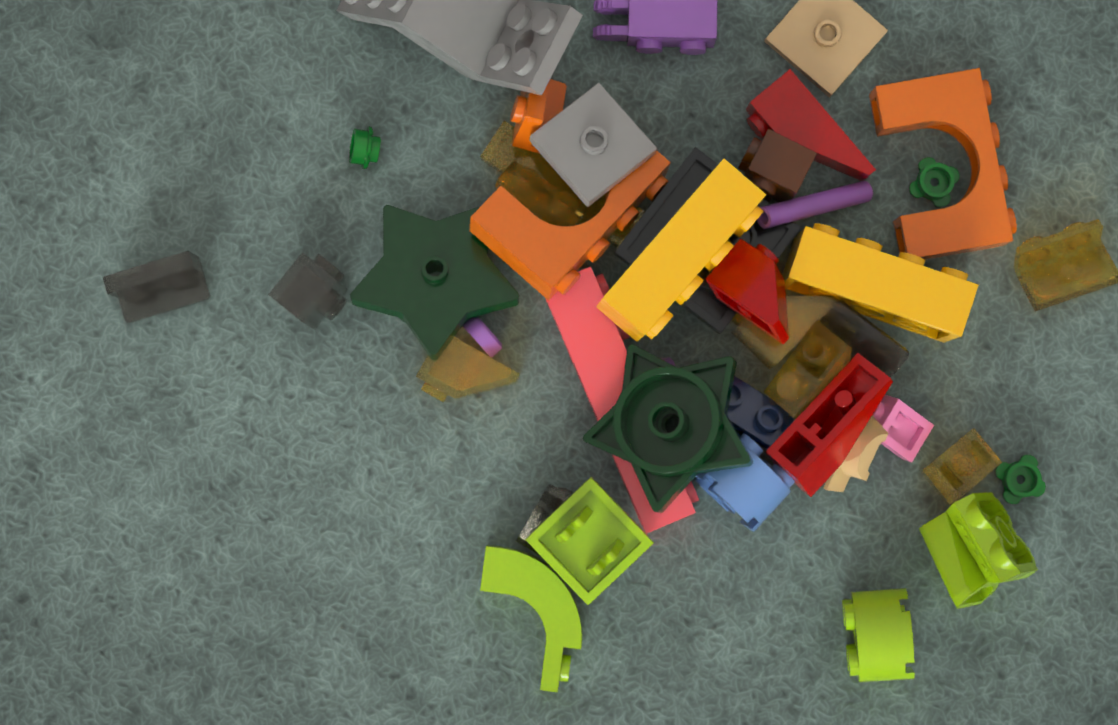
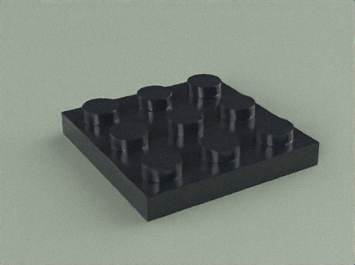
[614,147,801,334]

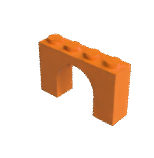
[869,68,1017,260]
[469,151,671,301]

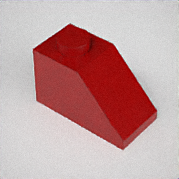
[705,238,789,345]

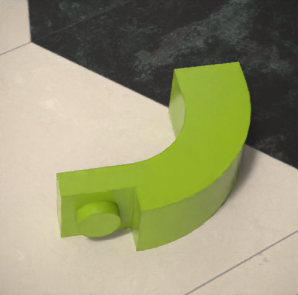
[480,545,582,692]

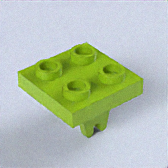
[525,476,654,605]

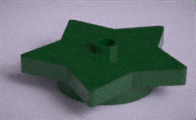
[350,205,519,360]
[583,344,753,514]

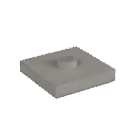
[529,83,657,207]

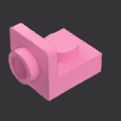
[873,395,934,463]

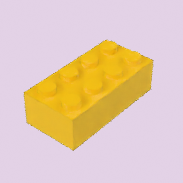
[596,158,766,342]
[782,223,979,343]

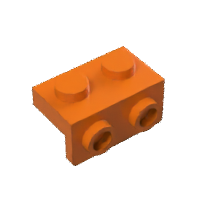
[510,79,567,154]

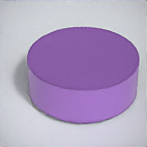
[462,316,502,358]

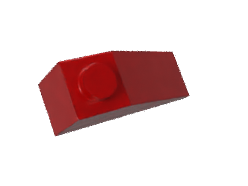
[746,69,876,181]
[765,353,893,497]

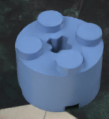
[695,433,795,532]

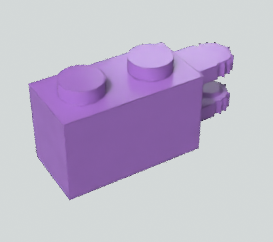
[593,0,717,55]

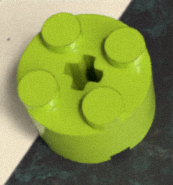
[842,588,915,682]

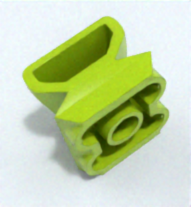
[919,492,1038,609]

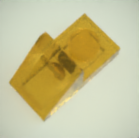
[919,428,1002,506]

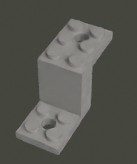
[336,0,583,95]

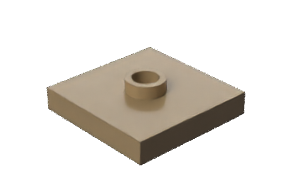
[764,0,888,98]

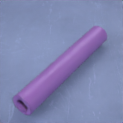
[757,181,873,229]

